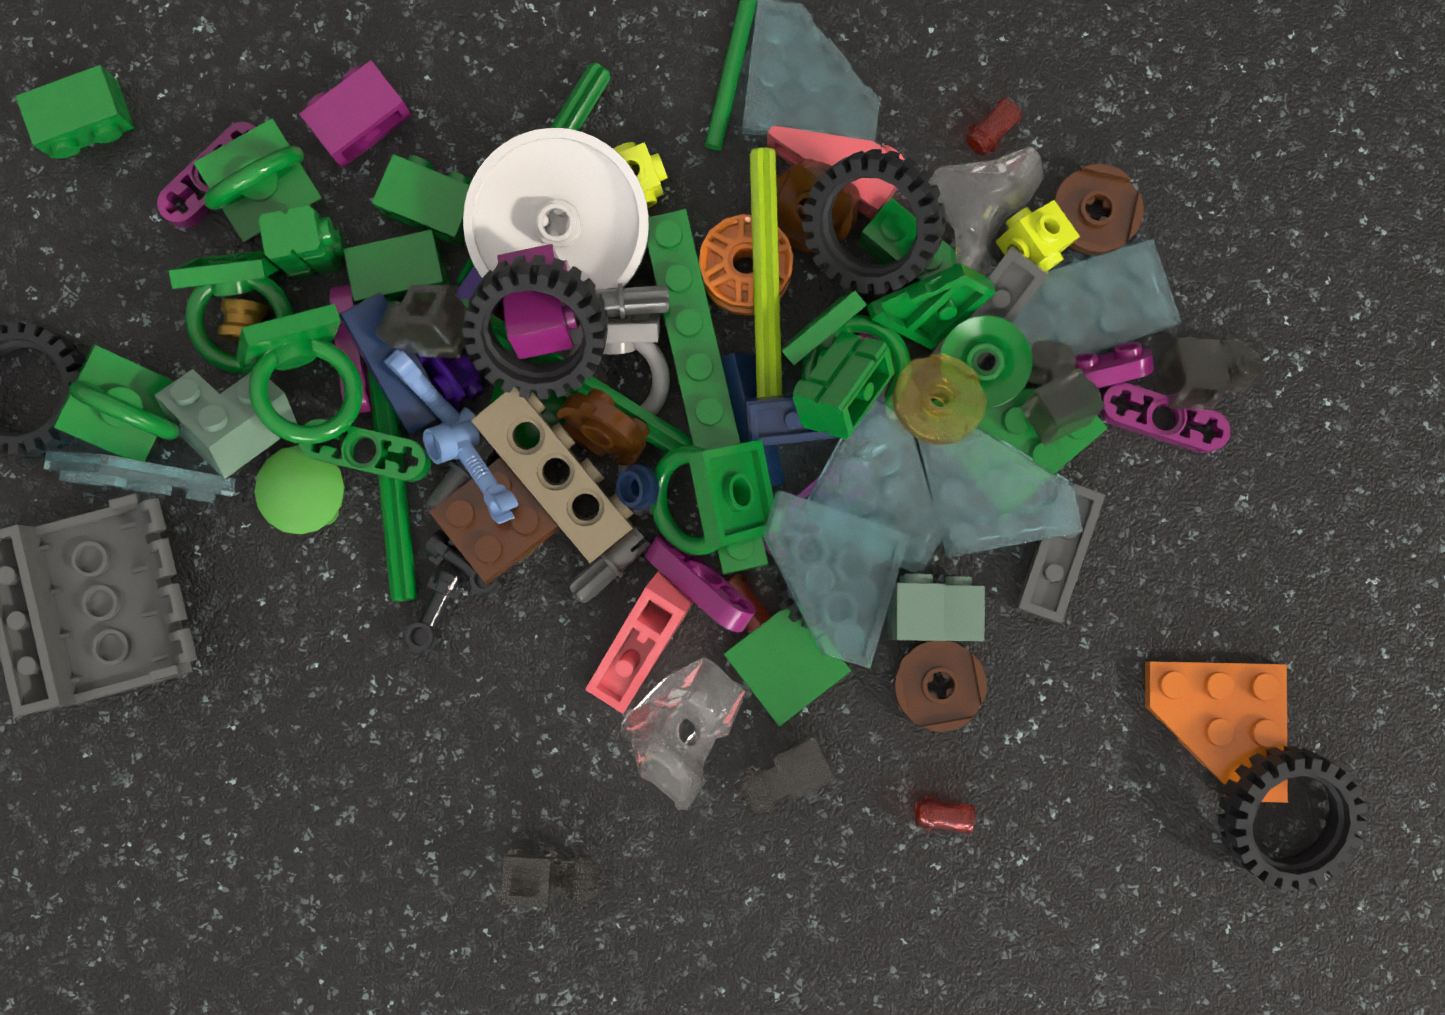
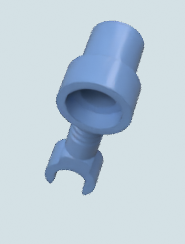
[384,349,479,461]
[423,420,519,524]

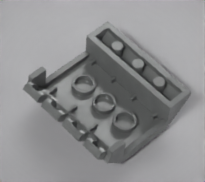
[0,493,197,717]

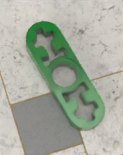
[299,419,431,482]

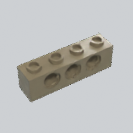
[471,386,634,563]

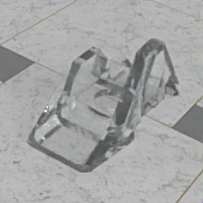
[929,146,1044,276]
[620,657,745,810]

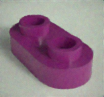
[1062,342,1154,391]

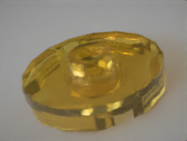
[892,354,987,445]

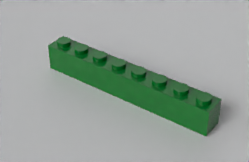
[647,209,768,576]

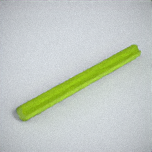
[750,147,782,398]

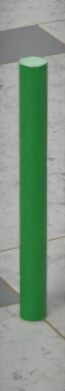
[704,0,757,151]

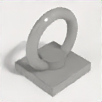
[565,313,670,416]

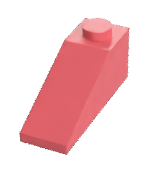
[766,126,905,220]
[585,571,693,714]

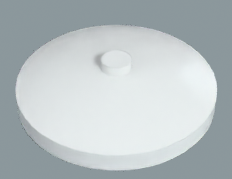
[463,128,649,290]

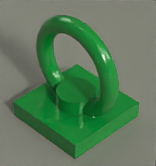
[193,118,322,243]
[168,250,294,374]
[781,290,911,414]
[236,304,363,444]
[52,344,180,466]
[650,439,780,555]

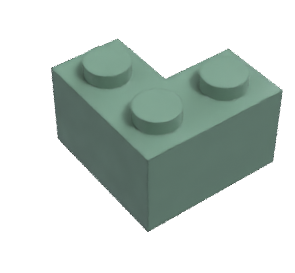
[154,369,297,479]
[887,574,985,641]

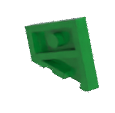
[867,263,996,350]

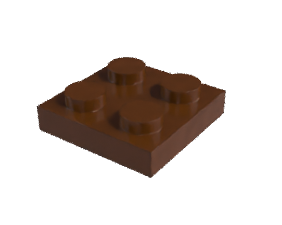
[429,457,559,585]

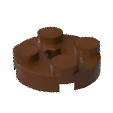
[776,159,860,253]
[1052,164,1144,256]
[557,388,650,465]
[893,641,987,732]

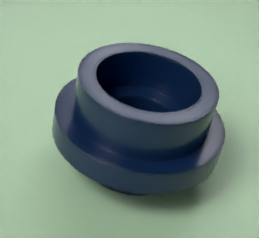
[616,464,659,510]

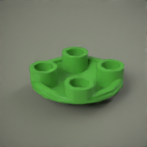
[254,445,345,535]

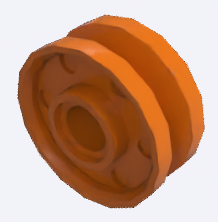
[699,214,793,316]

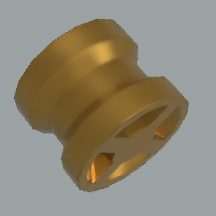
[217,299,268,342]

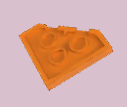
[1145,661,1288,803]

